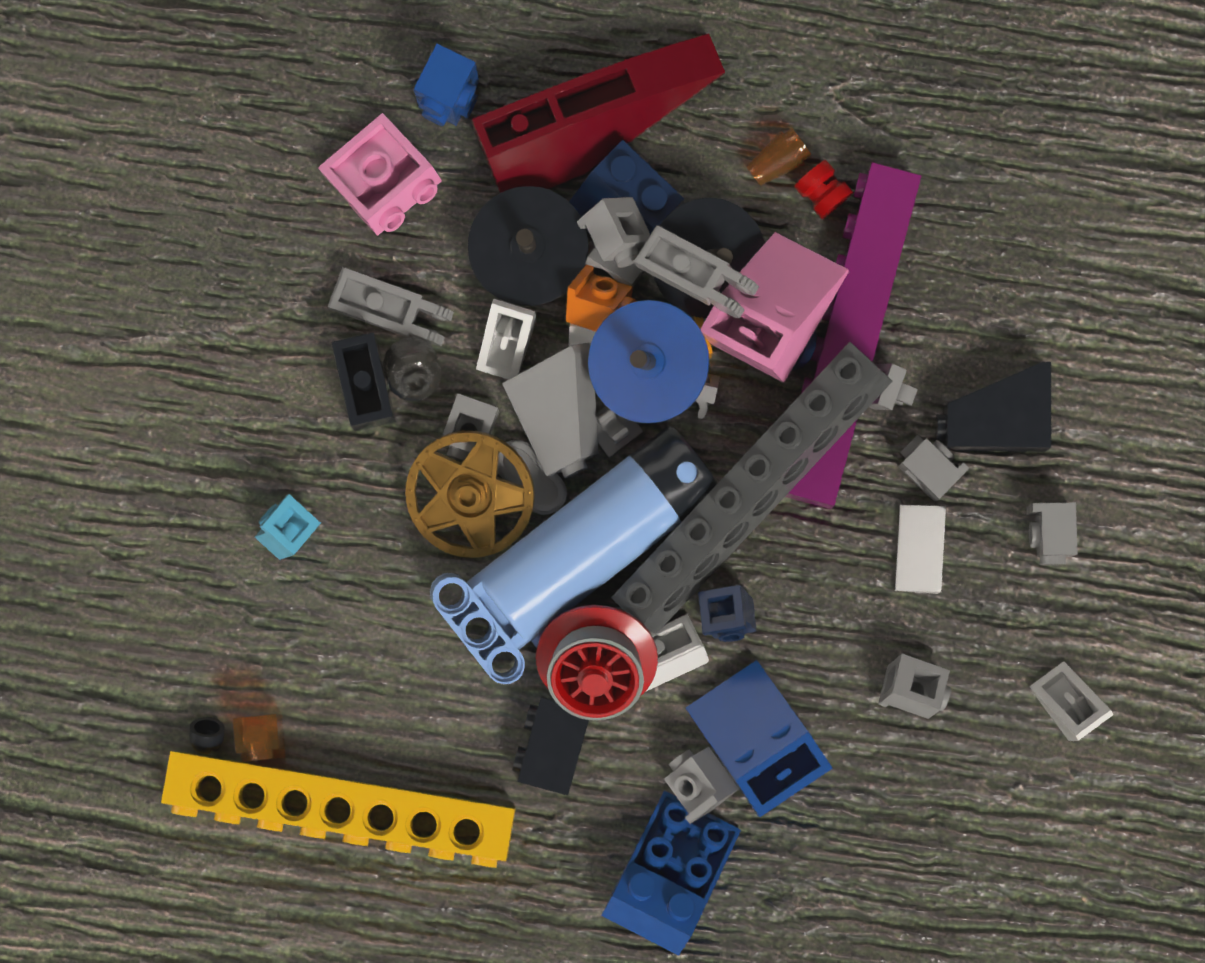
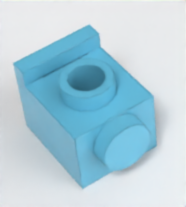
[255,494,321,560]

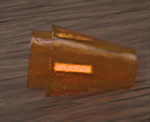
[746,128,811,186]

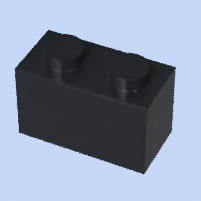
[331,332,396,432]
[512,698,589,796]

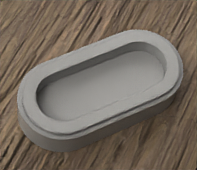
[497,440,567,515]

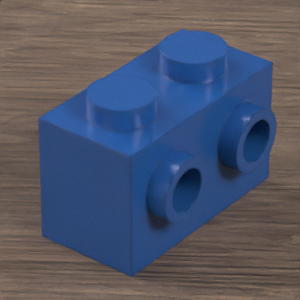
[414,44,479,126]

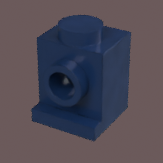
[698,585,757,642]

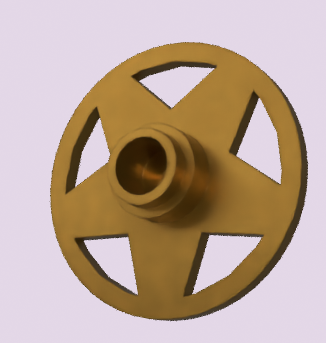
[405,431,535,558]

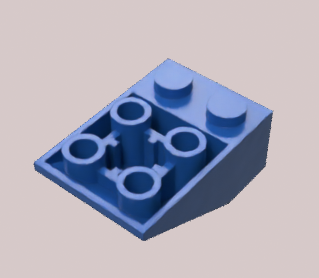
[685,660,833,817]
[601,790,741,956]

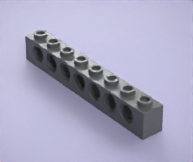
[611,342,893,634]

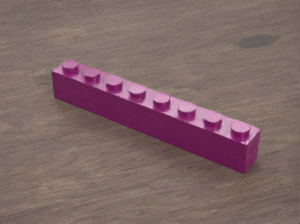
[785,162,922,509]

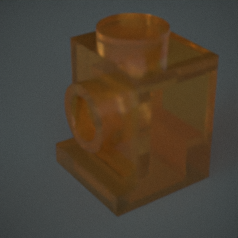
[233,714,286,762]

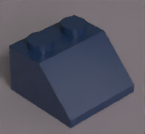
[569,140,685,236]

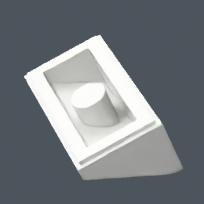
[895,505,946,594]
[645,614,709,692]

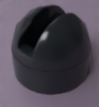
[189,717,225,755]

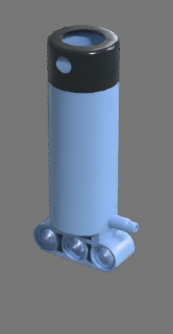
[430,426,718,684]

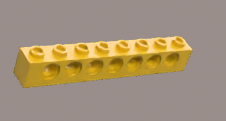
[161,751,516,868]

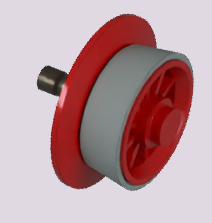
[536,605,658,720]

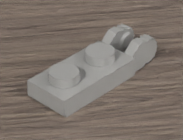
[633,225,759,319]
[328,267,454,346]

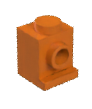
[566,264,636,332]

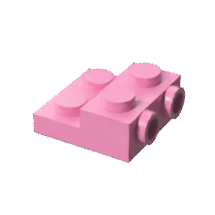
[318,113,442,236]

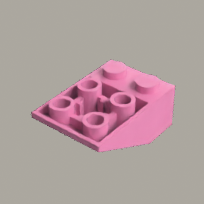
[701,232,849,383]

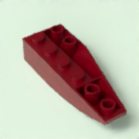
[472,33,725,193]

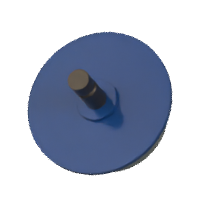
[588,300,709,423]

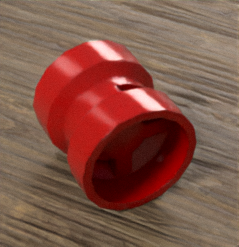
[794,160,854,219]

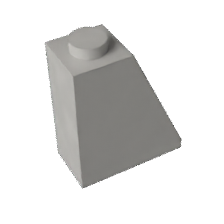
[502,343,599,478]

